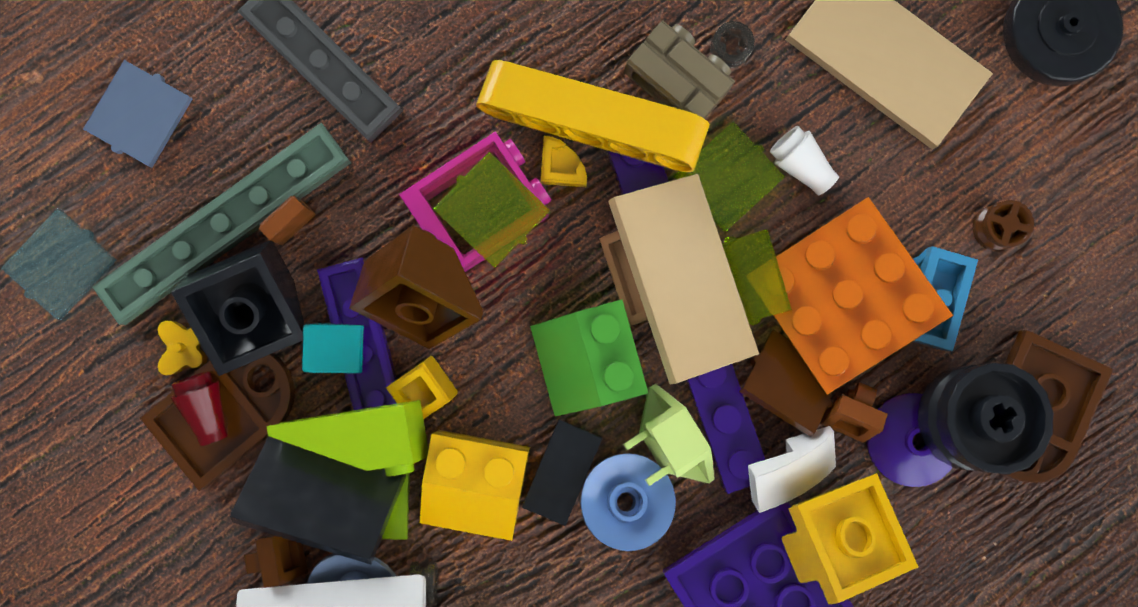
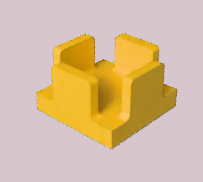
[781,473,919,605]

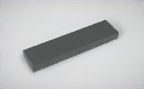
[238,0,403,143]

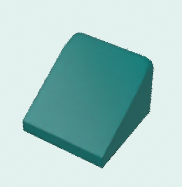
[302,323,364,373]

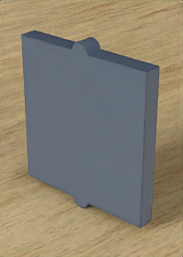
[83,60,193,168]

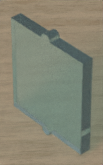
[1,208,117,320]

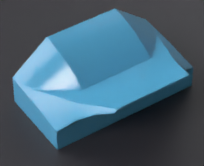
[913,246,978,351]

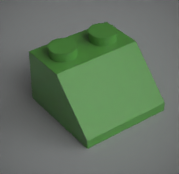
[530,299,648,416]

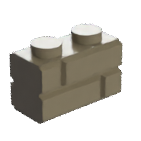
[624,21,735,119]

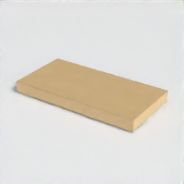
[785,0,993,150]
[608,174,759,385]

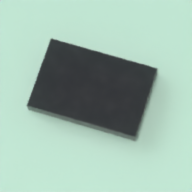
[229,436,406,565]

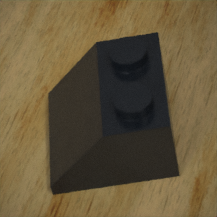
[171,240,305,376]

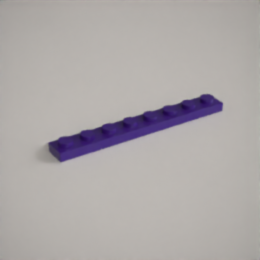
[607,151,765,494]

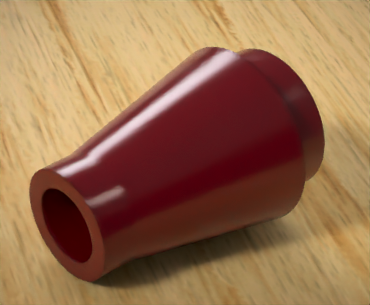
[170,371,228,446]

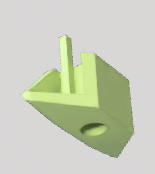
[623,384,715,486]

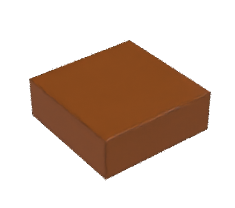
[258,196,316,245]

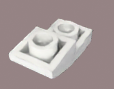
[748,426,836,513]

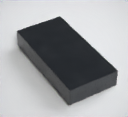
[522,419,602,526]

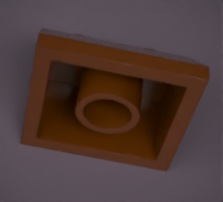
[349,225,483,349]

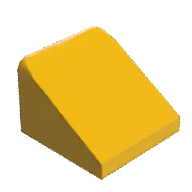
[386,356,458,419]

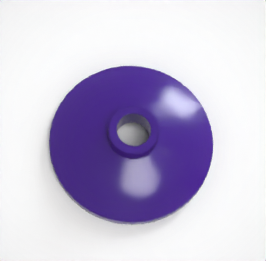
[866,393,952,487]

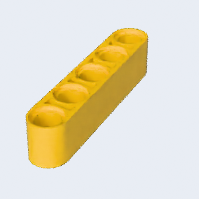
[476,60,710,172]

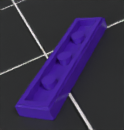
[317,257,397,410]

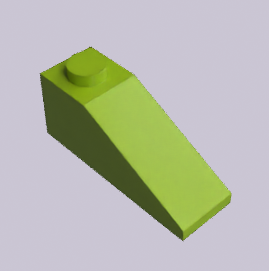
[266,400,428,476]

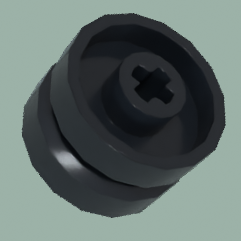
[918,363,1054,474]

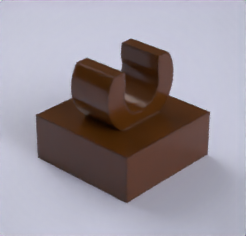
[244,534,308,588]

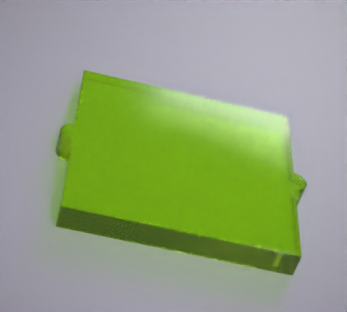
[673,121,785,232]
[433,152,550,268]
[722,229,792,326]

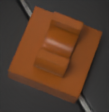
[821,382,888,443]

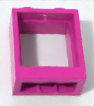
[399,131,551,272]

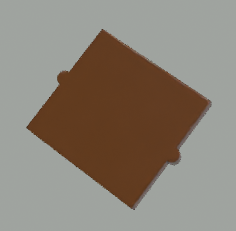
[739,329,835,437]

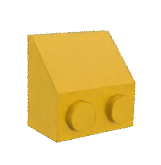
[420,430,530,541]

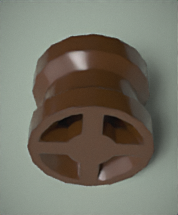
[972,200,1034,251]

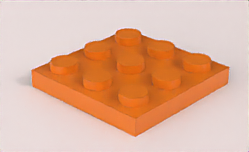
[747,197,953,395]

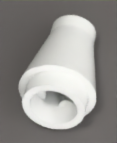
[770,126,839,196]

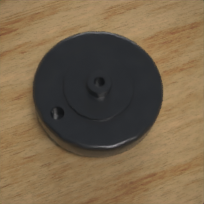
[1003,0,1124,87]

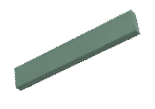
[92,123,351,325]

